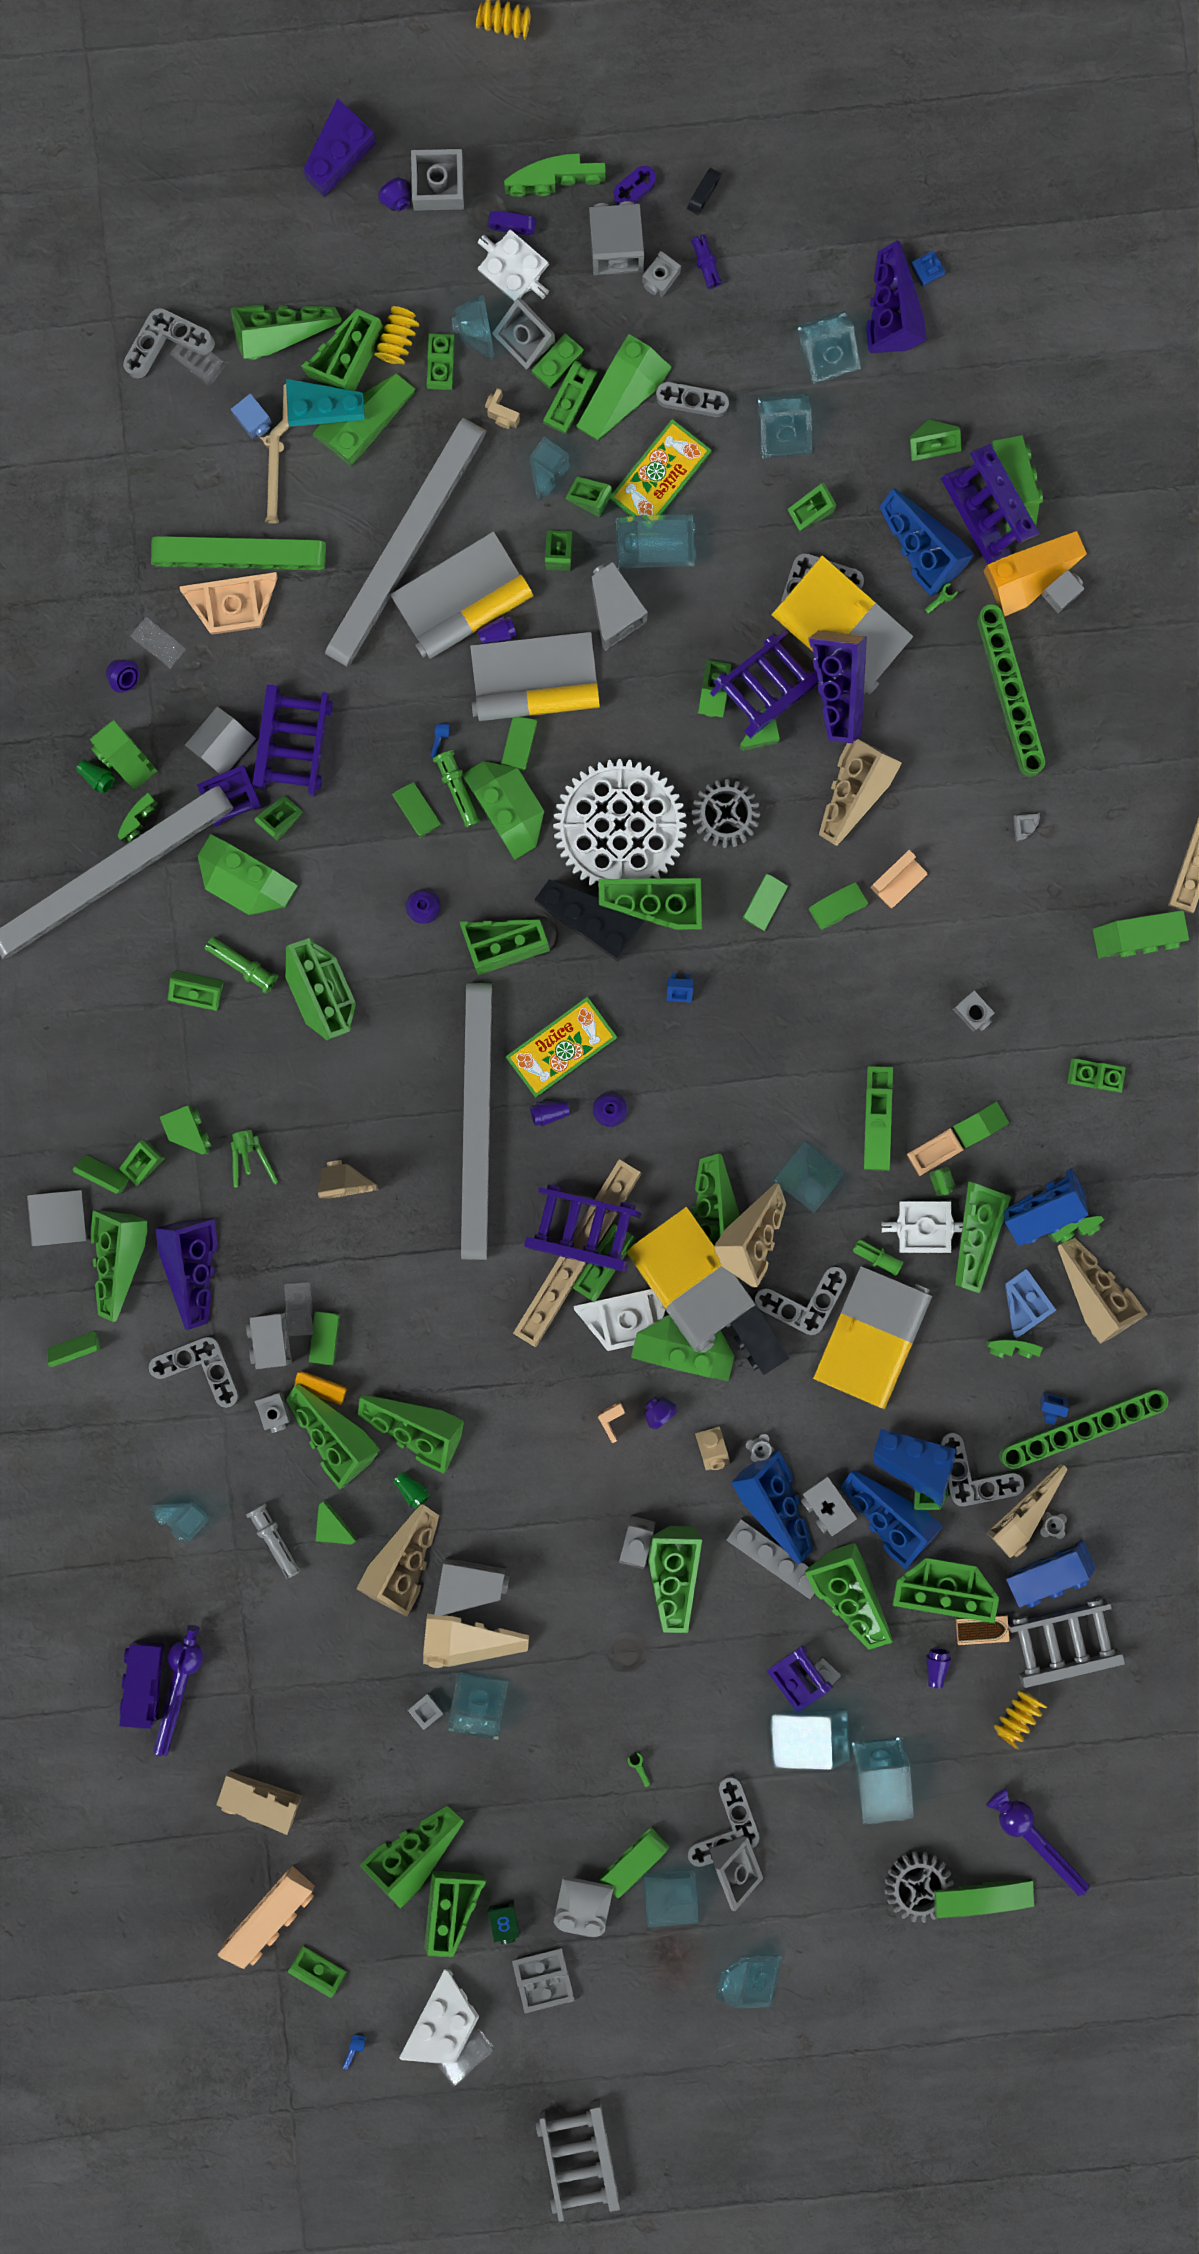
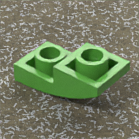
[427,334,454,390]
[118,793,158,843]
[809,882,868,930]
[1067,1059,1126,1093]
[1048,1216,1104,1243]
[985,1339,1043,1359]

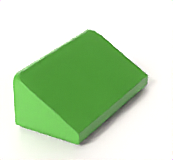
[501,717,537,771]
[392,782,441,838]
[742,873,788,931]
[167,971,223,1011]
[73,1155,129,1194]
[309,1311,340,1365]
[47,1331,101,1367]
[288,1946,347,1998]

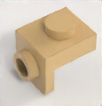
[485,388,520,429]
[695,1426,730,1470]

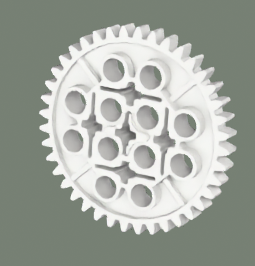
[553,759,686,888]

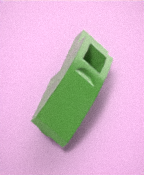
[504,153,605,197]
[864,1066,893,1171]

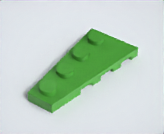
[955,1182,1011,1293]

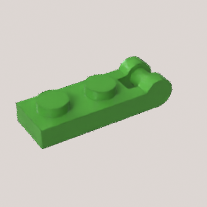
[543,360,598,435]

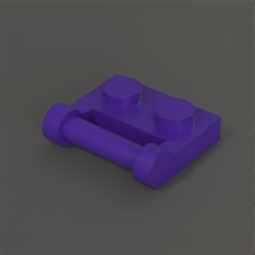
[197,765,262,827]
[767,1645,833,1713]

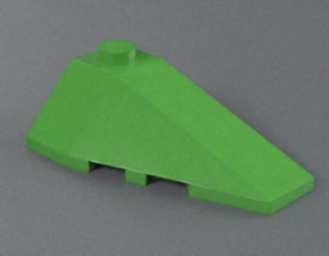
[231,305,341,360]
[598,878,702,930]
[691,1154,740,1246]
[286,1384,380,1490]
[358,1394,464,1474]
[359,1806,464,1909]

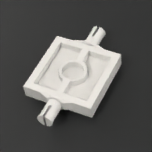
[477,230,549,302]
[881,1202,963,1253]

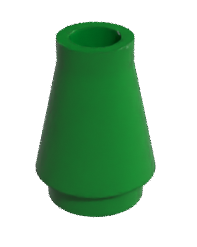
[76,759,115,794]
[393,1472,431,1509]

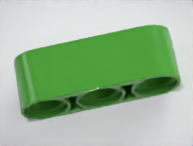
[599,1828,670,1899]

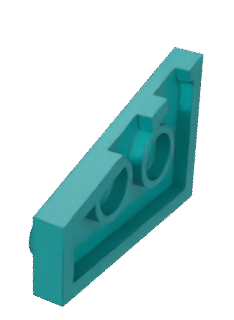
[286,379,365,427]

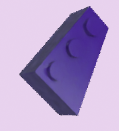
[303,98,376,197]
[119,1641,164,1729]

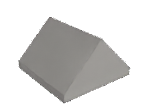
[492,297,555,370]
[185,707,256,774]
[710,1837,763,1911]

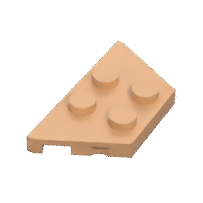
[180,572,278,635]

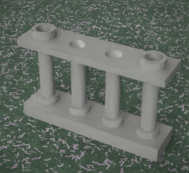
[1008,1598,1125,1688]
[536,2100,620,2222]

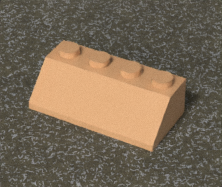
[218,1866,315,1969]

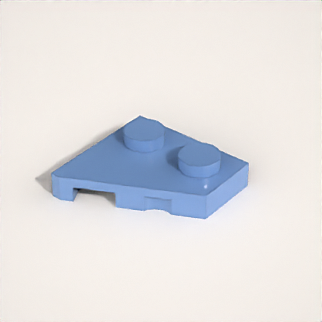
[1004,1269,1056,1339]

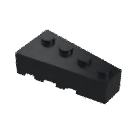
[534,879,646,961]
[726,1276,789,1375]

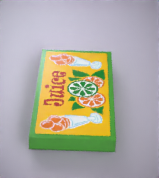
[609,419,712,531]
[506,997,617,1098]

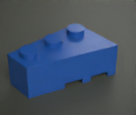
[1004,1168,1088,1246]
[874,1429,956,1506]
[1006,1540,1096,1608]

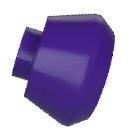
[378,177,411,211]
[106,659,139,693]
[406,889,440,924]
[593,1092,627,1127]
[644,1396,677,1429]

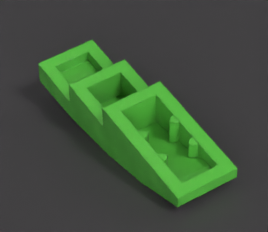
[934,1880,1034,1918]

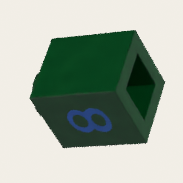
[488,1901,520,1944]

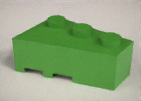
[301,309,384,391]
[992,435,1043,532]
[90,720,158,790]
[1093,910,1189,959]
[460,920,550,976]
[424,1871,486,1957]

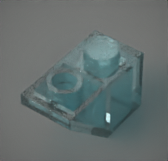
[529,437,570,501]
[150,1501,212,1543]

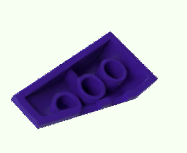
[866,240,927,353]
[155,1218,218,1330]

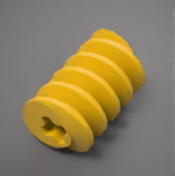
[476,0,531,40]
[374,306,420,365]
[993,1691,1047,1749]

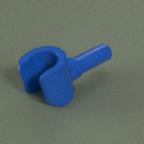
[430,723,450,757]
[342,2035,366,2070]

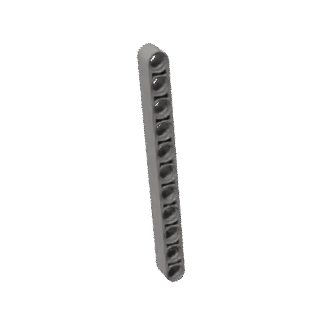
[325,418,486,667]
[0,786,233,959]
[461,982,492,1260]

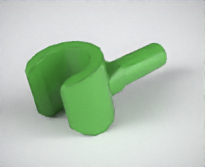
[924,583,958,614]
[627,1752,651,1787]

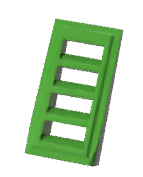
[929,1166,955,1196]

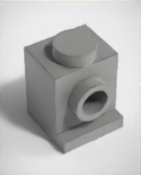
[642,251,681,297]
[255,1392,291,1433]

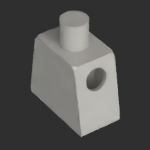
[619,1515,656,1569]

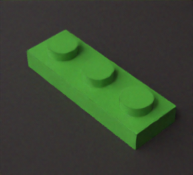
[572,1224,637,1302]

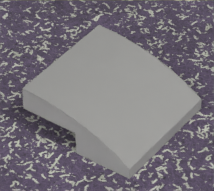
[27,1190,86,1246]
[512,1949,575,2014]

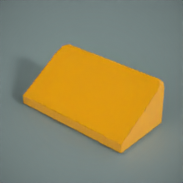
[294,1370,348,1405]

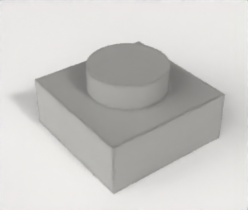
[805,1657,841,1688]
[407,1693,444,1730]

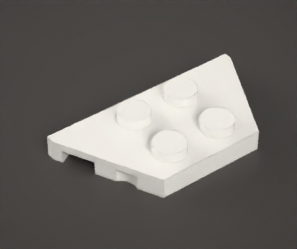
[574,1289,665,1351]
[399,1969,479,2064]

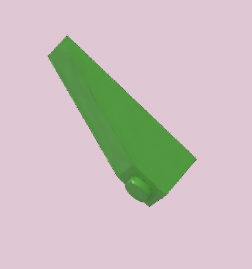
[576,334,672,441]
[312,373,416,467]
[91,1210,148,1322]
[648,1526,702,1633]
[805,1543,893,1650]

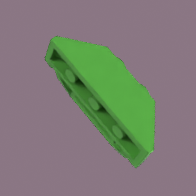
[463,761,544,861]
[198,834,298,916]
[285,938,356,1040]
[631,1315,734,1381]
[893,1557,999,1623]

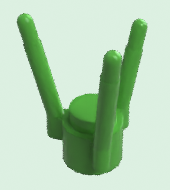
[231,1130,278,1188]

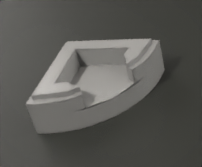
[1013,813,1040,842]

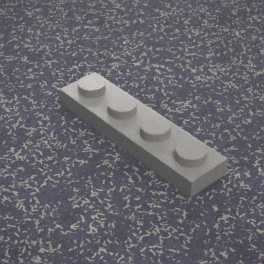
[726,1519,814,1599]

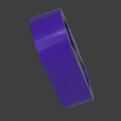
[614,166,656,205]
[487,211,536,235]

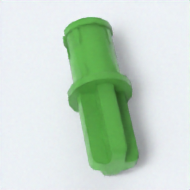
[853,1239,903,1276]

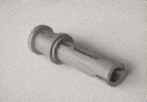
[245,1503,301,1579]

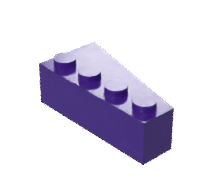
[809,630,867,744]

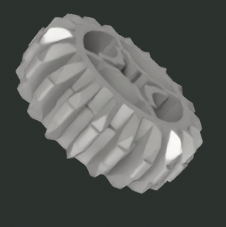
[692,779,760,848]
[884,1851,954,1923]

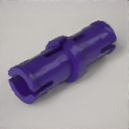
[691,235,722,289]

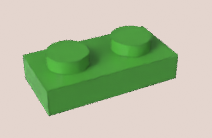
[532,333,584,390]

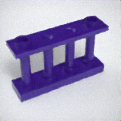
[941,444,1040,565]
[710,630,819,739]
[252,684,333,797]
[524,1184,641,1273]

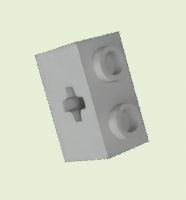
[801,1475,857,1536]

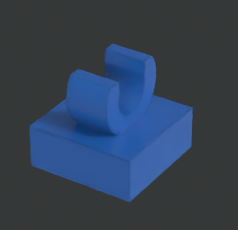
[911,250,946,287]
[666,973,693,1003]
[1040,1392,1069,1425]

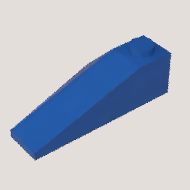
[879,488,974,596]
[731,1450,813,1564]
[841,1470,944,1570]

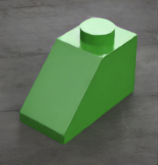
[698,660,731,717]

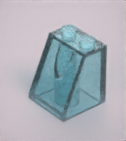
[616,514,696,570]
[770,1709,850,1769]
[852,1737,914,1824]

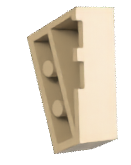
[217,1771,302,1835]

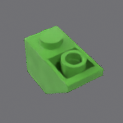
[160,1105,212,1155]

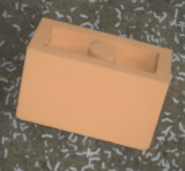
[870,850,927,908]
[598,1401,625,1443]

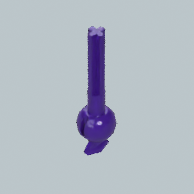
[153,1625,203,1756]
[986,1788,1090,1896]

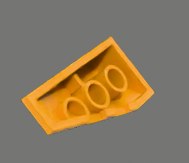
[984,531,1087,617]

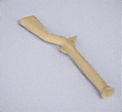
[260,384,290,524]

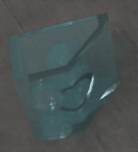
[797,311,861,384]
[757,394,812,458]
[448,1672,508,1740]

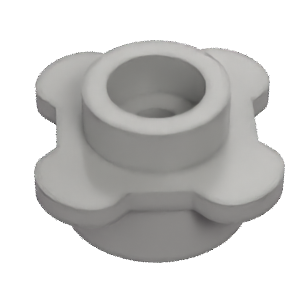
[745,1433,775,1462]
[1040,1512,1067,1539]

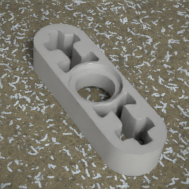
[656,382,729,417]

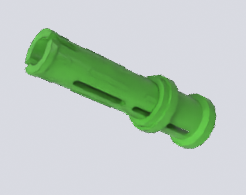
[433,750,480,828]
[205,936,278,994]

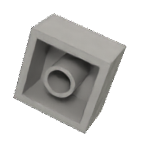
[411,149,464,211]
[246,1313,292,1369]

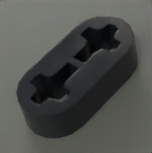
[687,167,722,216]

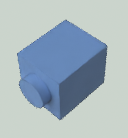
[231,394,272,439]

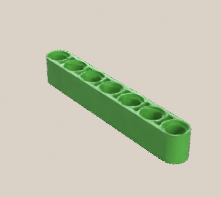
[151,536,326,570]
[977,604,1045,777]
[999,1389,1168,1469]

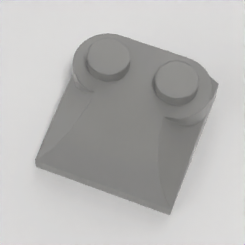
[554,1876,613,1937]

